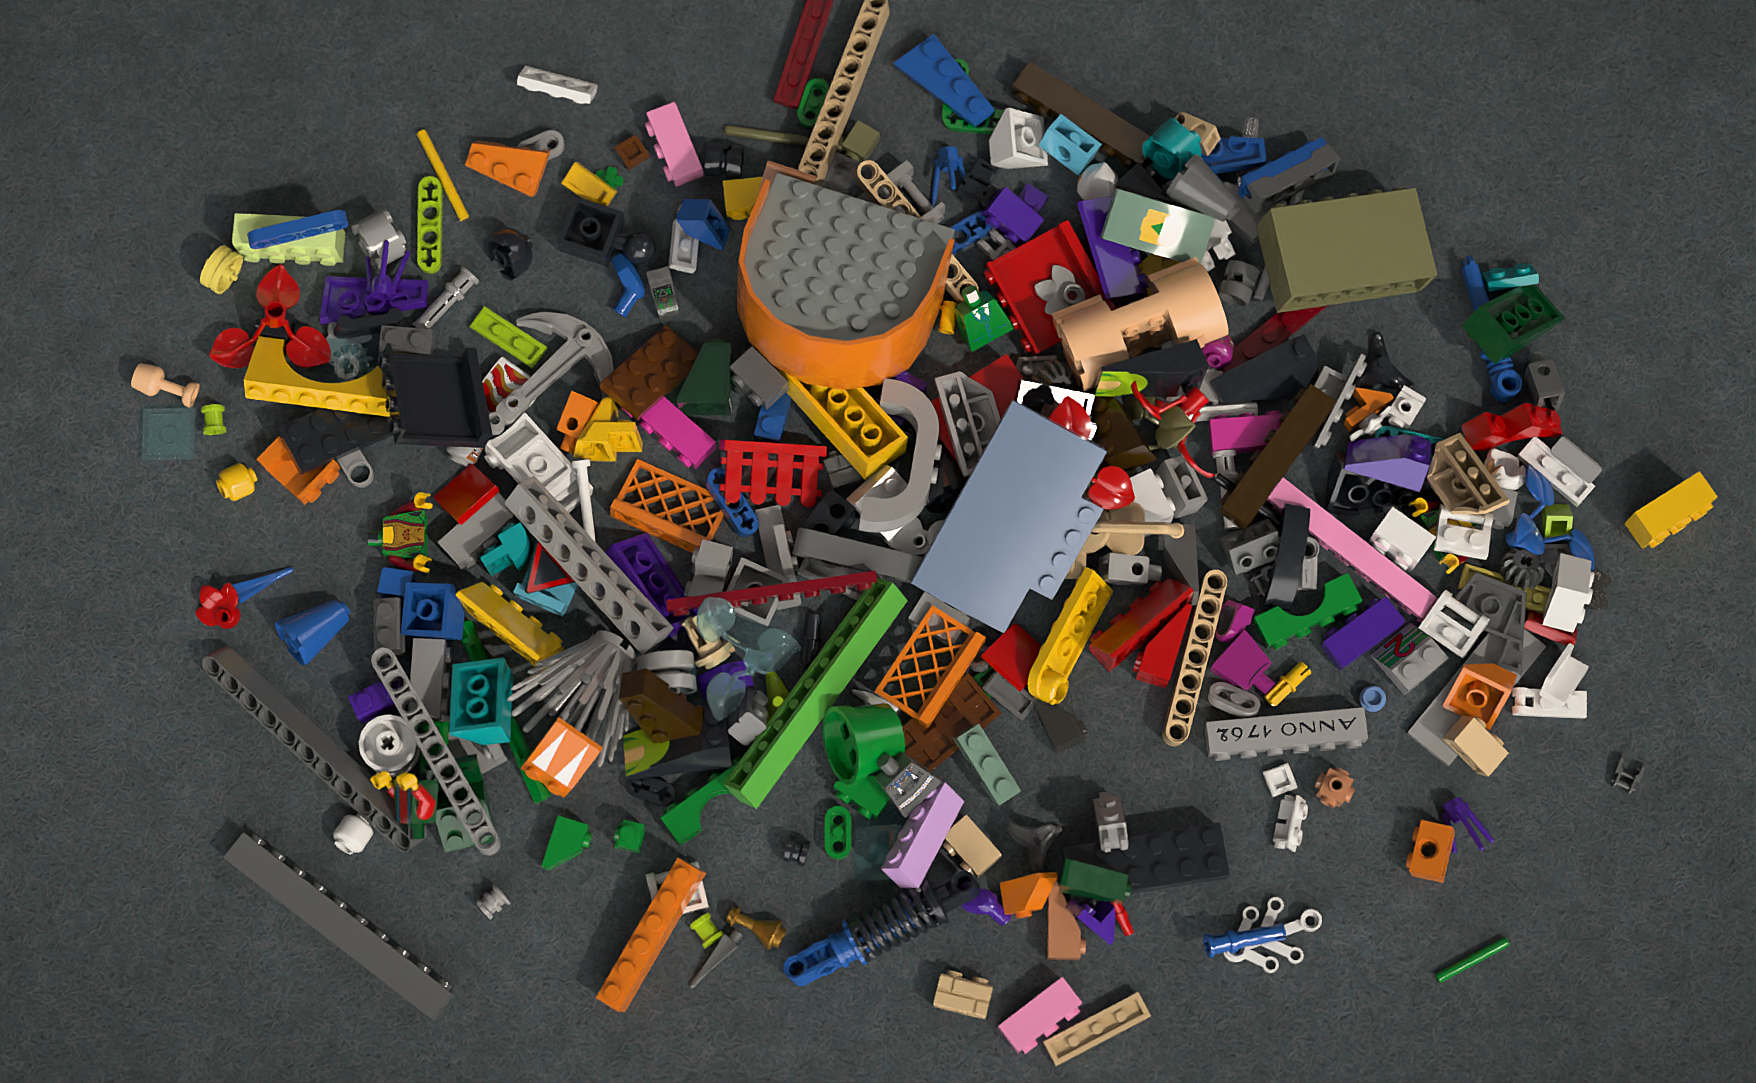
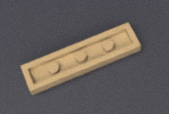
[1043,992,1151,1066]

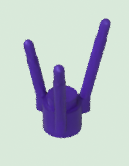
[365,240,410,300]
[1441,797,1494,854]

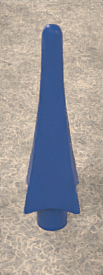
[232,567,293,604]

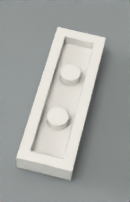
[517,66,597,104]
[1517,437,1595,507]

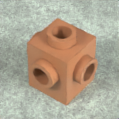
[1314,767,1355,808]

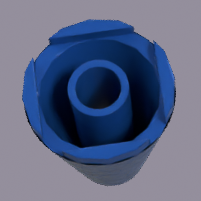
[274,599,350,666]

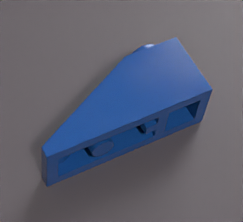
[754,393,792,443]

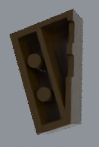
[1090,396,1157,472]
[619,668,704,744]

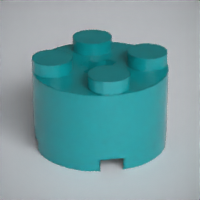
[1142,118,1202,180]

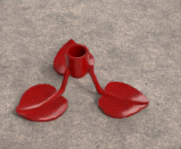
[209,264,331,368]
[1130,380,1215,478]
[1049,396,1135,509]

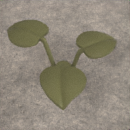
[1126,396,1196,478]

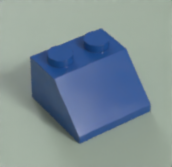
[401,582,465,640]

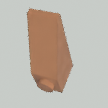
[1047,881,1086,960]

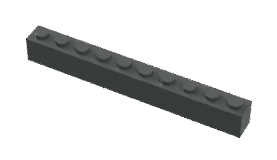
[223,832,454,1021]

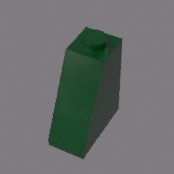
[1059,859,1132,904]

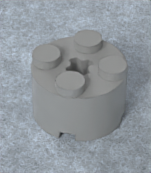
[351,209,406,270]

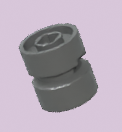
[1217,260,1259,307]

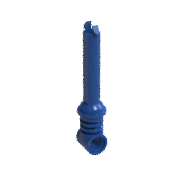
[1461,255,1523,402]

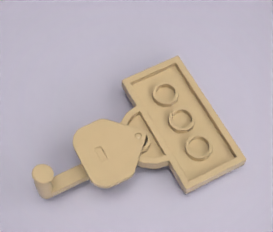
[1064,483,1184,579]

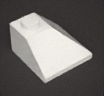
[989,108,1048,169]

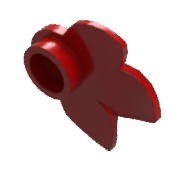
[195,583,241,629]

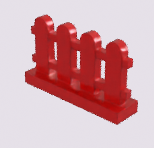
[719,440,827,508]

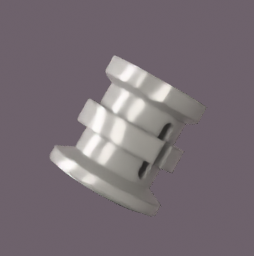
[475,884,510,919]

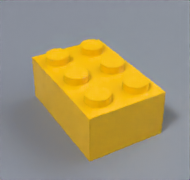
[1624,471,1717,549]

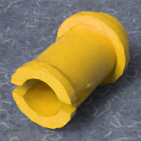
[938,301,958,335]

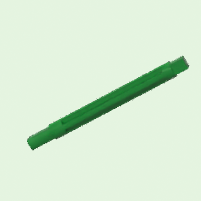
[461,620,552,804]

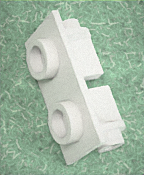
[1273,795,1308,852]

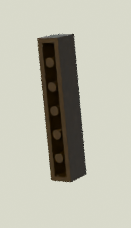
[1012,61,1150,170]
[1219,384,1337,531]

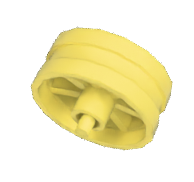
[200,245,243,294]

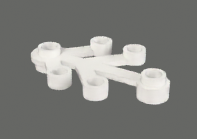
[1223,897,1322,973]

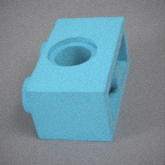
[1038,114,1101,176]

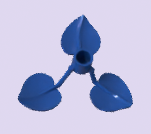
[1506,464,1595,570]

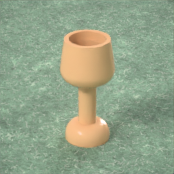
[131,363,200,408]

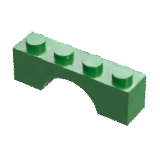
[1252,573,1363,650]
[661,757,742,846]

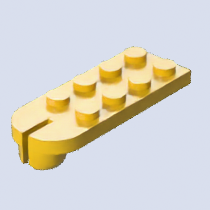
[1028,567,1114,705]

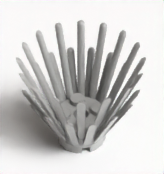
[507,630,637,767]

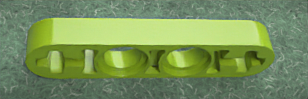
[417,176,443,274]

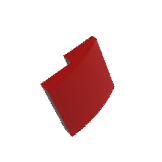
[981,623,1041,692]

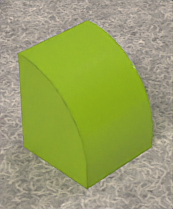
[1542,504,1573,538]

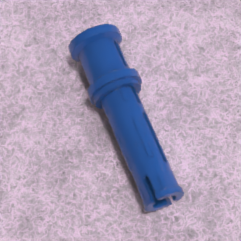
[1203,923,1286,958]

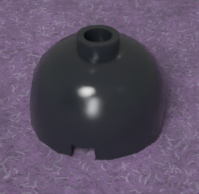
[484,228,533,281]

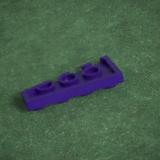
[320,276,429,324]

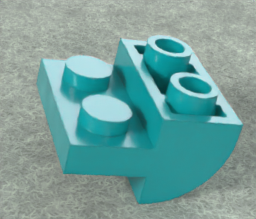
[480,522,532,577]

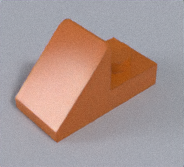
[1343,388,1394,432]

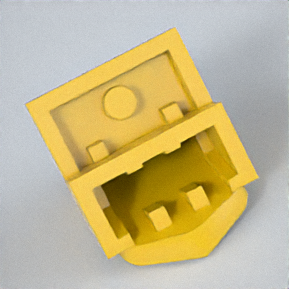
[573,397,643,462]

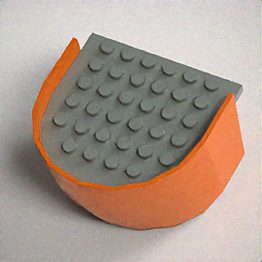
[737,173,955,390]

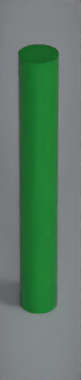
[1435,936,1510,983]

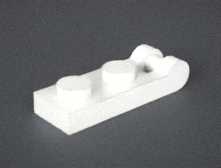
[1512,687,1587,719]

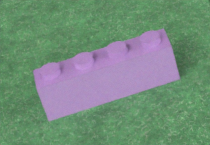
[881,782,964,888]

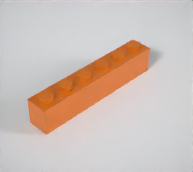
[596,858,706,1012]

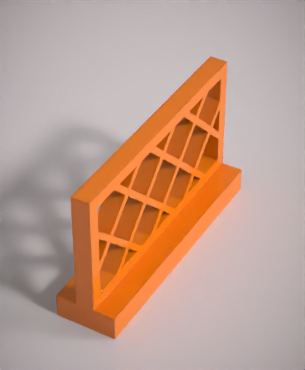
[610,459,730,553]
[875,605,985,729]

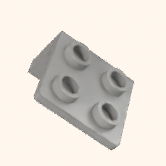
[448,733,508,774]

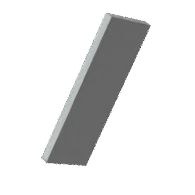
[1407,629,1546,767]

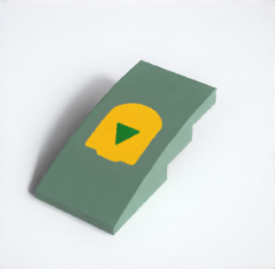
[1100,188,1215,263]

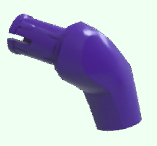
[960,882,1012,926]

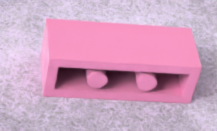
[645,102,704,187]
[998,977,1082,1054]

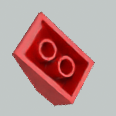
[1133,604,1192,689]

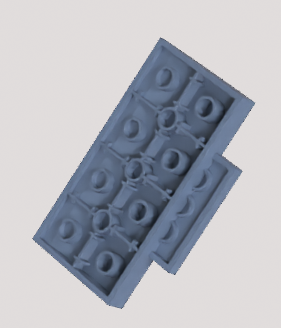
[910,399,1107,633]

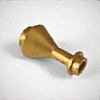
[726,907,787,950]

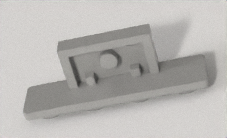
[1312,353,1367,449]
[755,505,802,610]

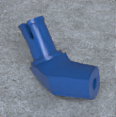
[611,254,645,318]

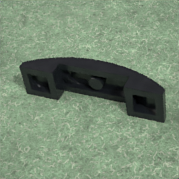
[1263,503,1311,611]

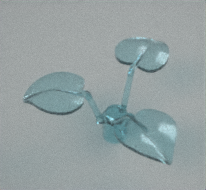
[697,597,801,720]

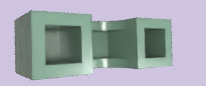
[952,723,1021,805]

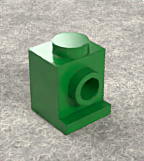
[614,820,646,854]

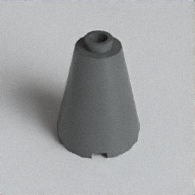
[1166,154,1240,222]

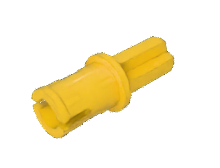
[1265,661,1311,707]

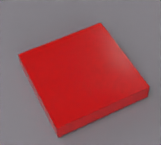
[433,464,500,525]

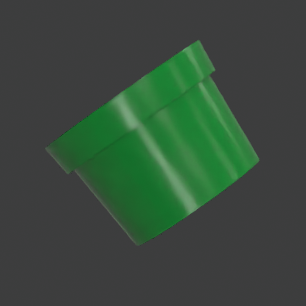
[822,703,905,785]

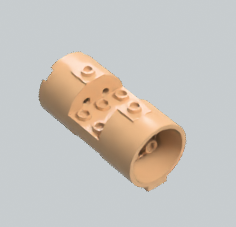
[1052,257,1228,392]

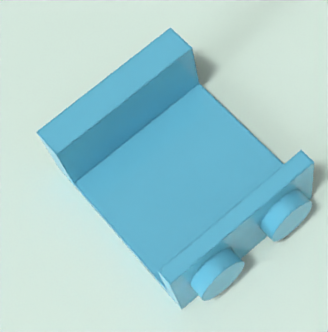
[513,567,578,617]

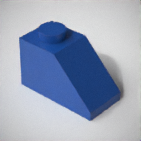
[676,199,731,250]

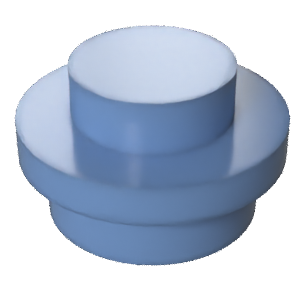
[1359,686,1386,712]

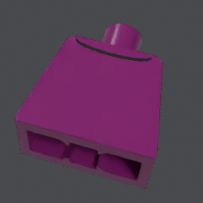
[1210,630,1275,694]

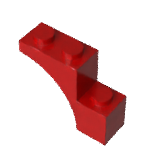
[1461,403,1563,452]

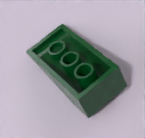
[1462,284,1565,364]

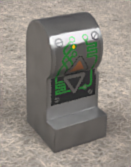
[646,266,680,320]

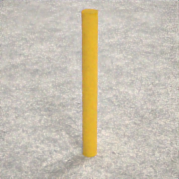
[417,130,469,221]

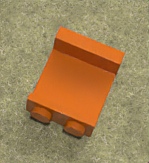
[256,437,341,505]

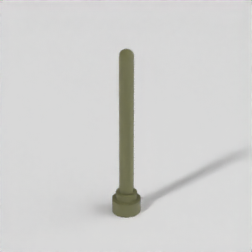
[724,125,845,157]

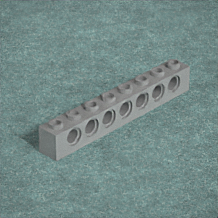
[504,476,673,655]

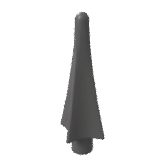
[689,929,743,989]

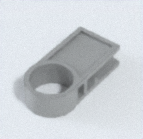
[337,450,374,487]

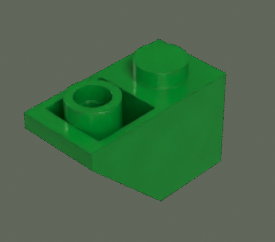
[833,775,890,819]

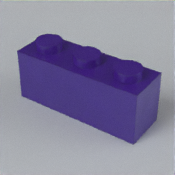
[1321,597,1405,671]

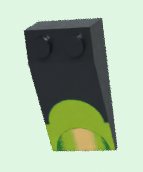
[1093,339,1209,397]
[623,706,732,780]

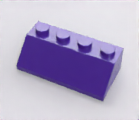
[1077,196,1149,305]
[605,533,699,643]

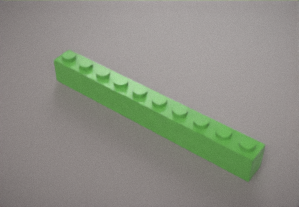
[723,577,908,809]

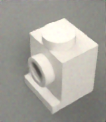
[1386,385,1427,430]

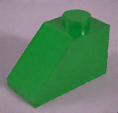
[542,816,593,871]

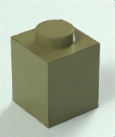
[842,120,880,164]

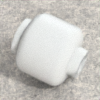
[333,813,373,854]

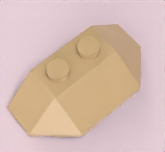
[1427,433,1510,514]

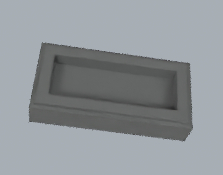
[981,670,1038,721]

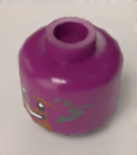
[1201,335,1234,369]

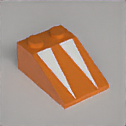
[521,718,603,798]

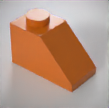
[1000,872,1057,919]

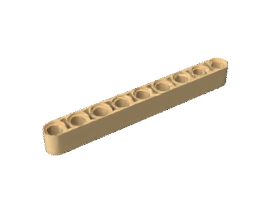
[798,0,890,187]

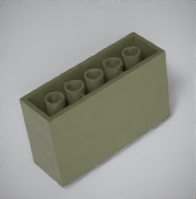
[1256,186,1437,313]

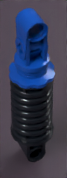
[783,870,980,986]

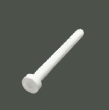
[572,459,596,543]

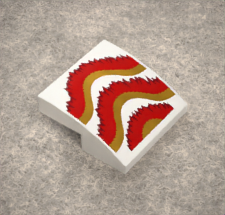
[482,357,536,428]

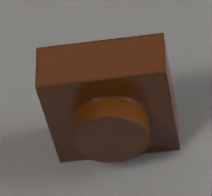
[614,134,650,171]

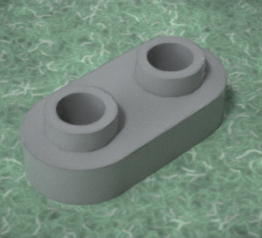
[517,130,565,160]
[1208,682,1260,719]

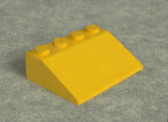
[456,582,564,671]

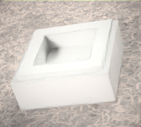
[1263,763,1298,797]

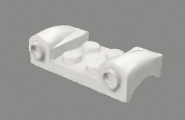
[485,413,593,513]

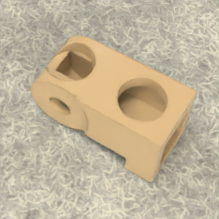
[1174,112,1221,156]

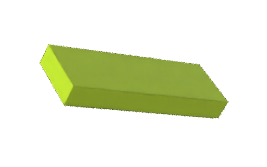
[469,306,547,369]

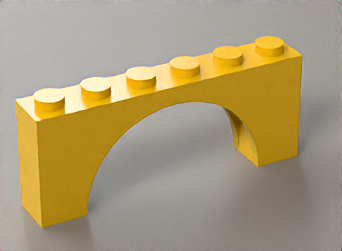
[244,336,390,417]

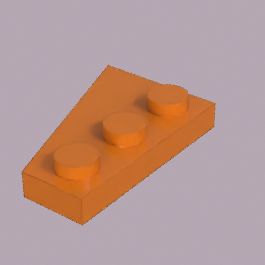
[465,141,551,197]

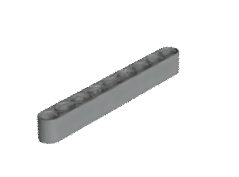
[371,648,501,855]

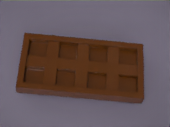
[599,325,705,420]
[902,673,1002,772]

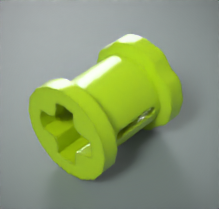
[201,404,226,435]
[690,913,724,948]

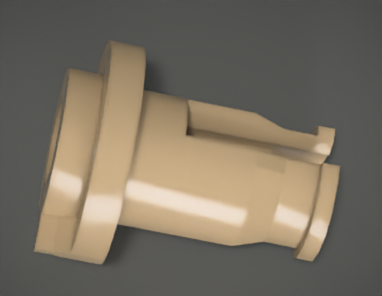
[680,611,736,669]

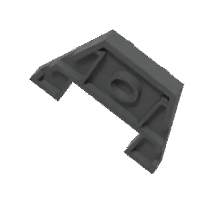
[1425,572,1526,675]

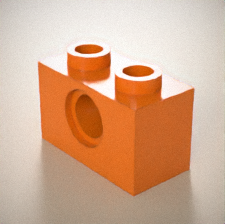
[1406,820,1455,883]

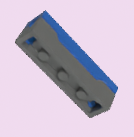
[1237,137,1340,214]

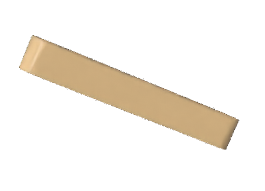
[853,160,979,303]
[1162,570,1227,746]

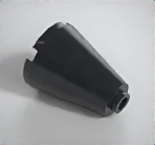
[925,440,968,513]

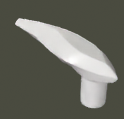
[852,689,899,712]

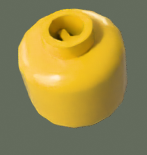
[216,463,257,501]

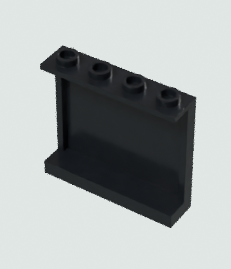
[378,343,492,448]

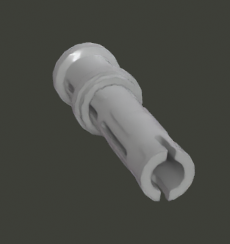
[412,266,479,329]

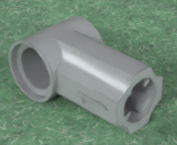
[1297,537,1319,590]

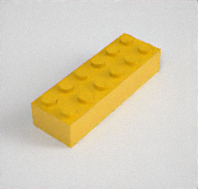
[775,368,908,480]

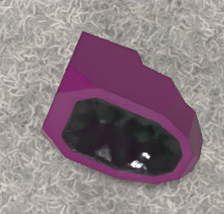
[1215,600,1255,643]

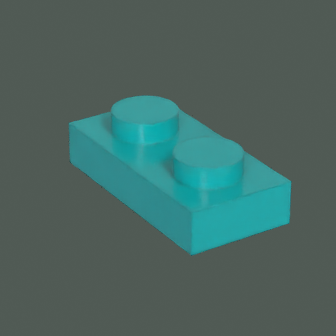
[1481,263,1539,291]

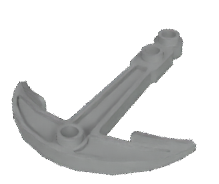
[489,312,614,435]

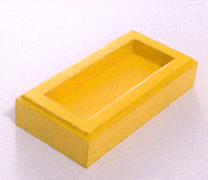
[562,162,617,207]

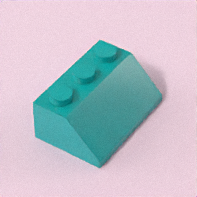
[449,658,513,745]

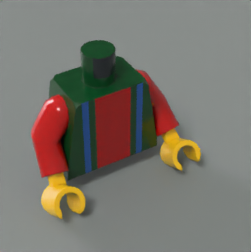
[371,771,438,839]

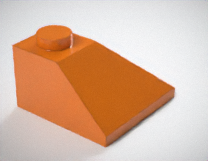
[1442,663,1517,730]

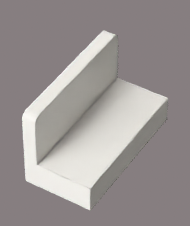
[1539,643,1589,708]

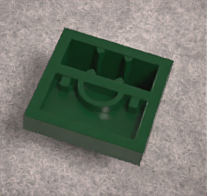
[424,754,495,853]

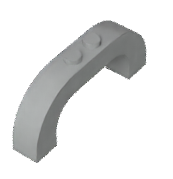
[859,378,942,532]

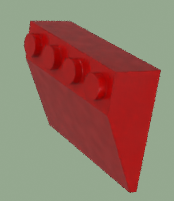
[1089,578,1194,672]

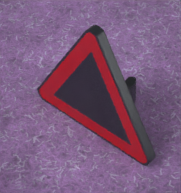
[525,540,575,594]

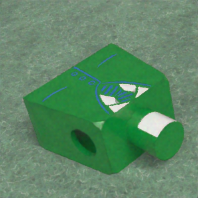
[955,286,1014,352]

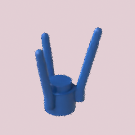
[931,146,966,207]

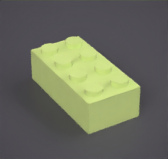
[232,213,345,266]

